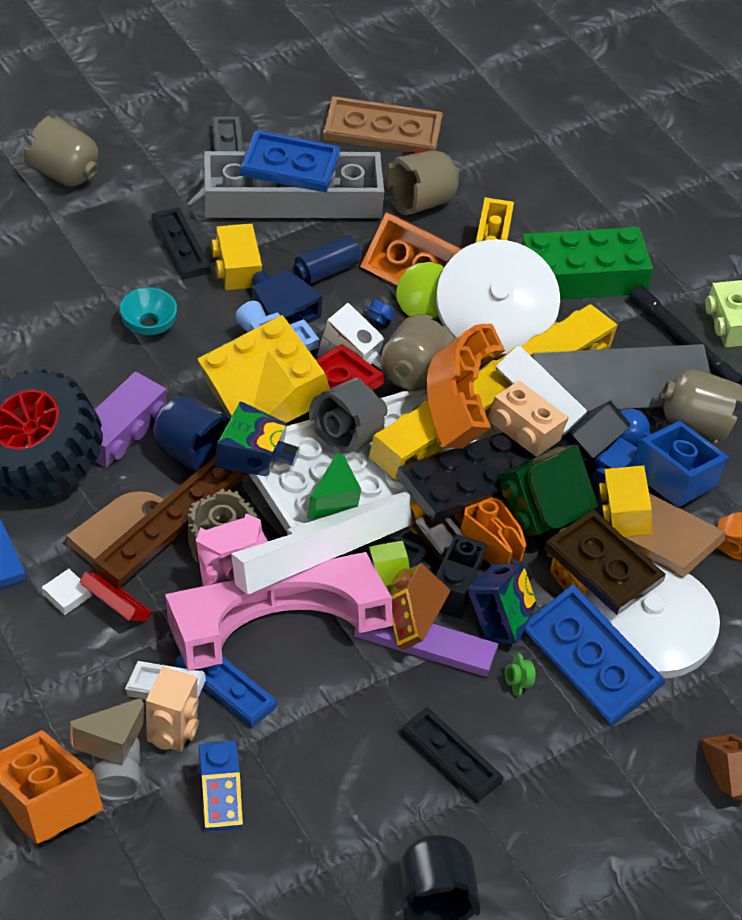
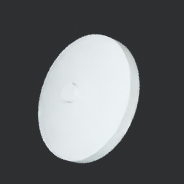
[436,240,560,359]
[585,561,720,679]

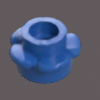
[366,299,395,325]

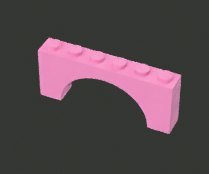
[165,552,393,671]

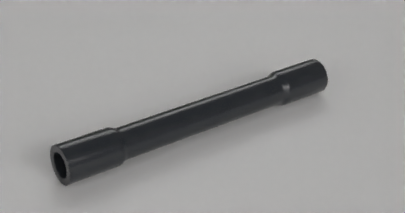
[629,285,742,385]

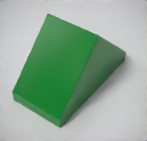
[307,452,361,521]

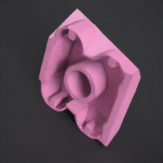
[196,513,268,586]

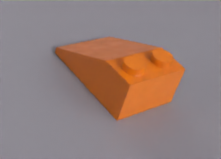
[0,730,104,844]

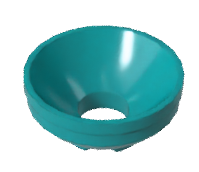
[120,287,177,336]

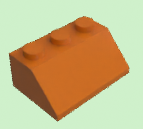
[360,212,462,286]

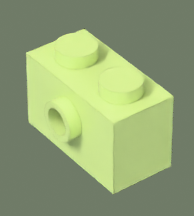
[705,280,742,348]

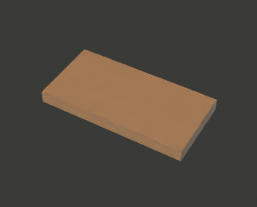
[323,96,443,152]

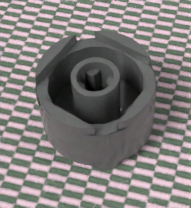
[309,378,388,454]

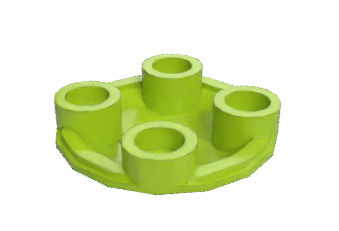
[396,262,444,321]

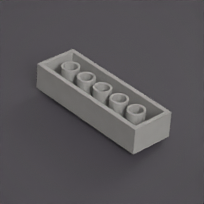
[204,151,384,218]

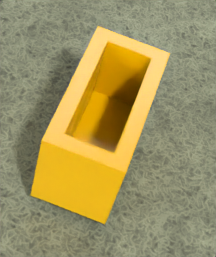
[211,223,262,290]
[599,466,652,537]

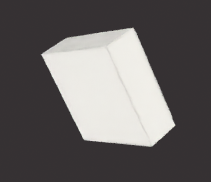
[42,569,92,615]

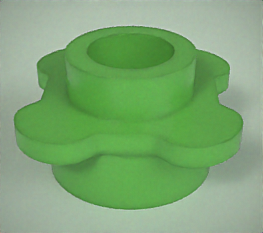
[505,653,536,696]

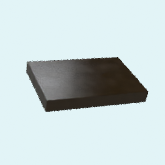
[544,509,666,615]

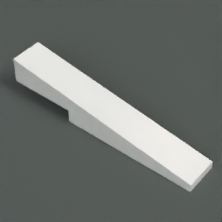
[231,492,412,595]

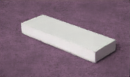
[496,345,587,436]

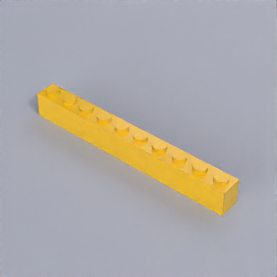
[369,304,618,481]

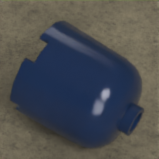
[153,396,231,472]

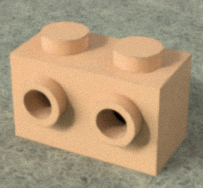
[488,381,569,457]
[146,666,199,752]

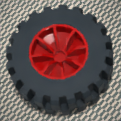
[0,369,103,500]

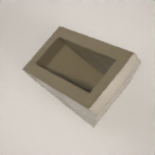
[70,698,144,765]

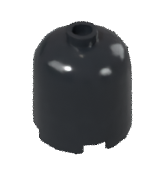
[401,835,480,920]

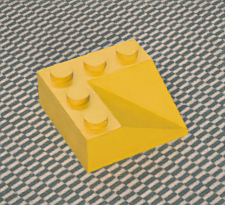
[197,315,330,424]

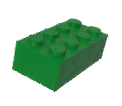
[521,227,653,300]

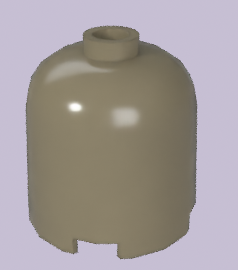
[23,115,99,187]
[385,150,459,215]
[381,314,454,391]
[661,369,742,444]

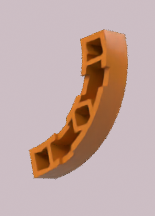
[427,323,505,449]

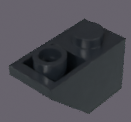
[436,534,488,619]

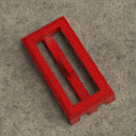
[79,571,153,622]

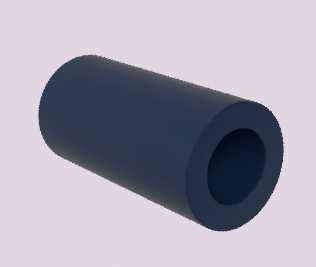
[293,235,361,285]

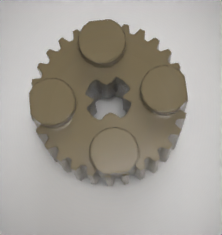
[188,489,257,562]

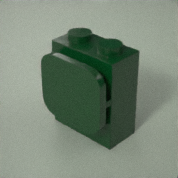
[498,444,599,536]

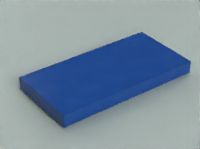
[523,584,665,727]

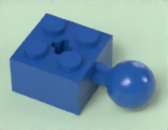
[619,409,729,507]

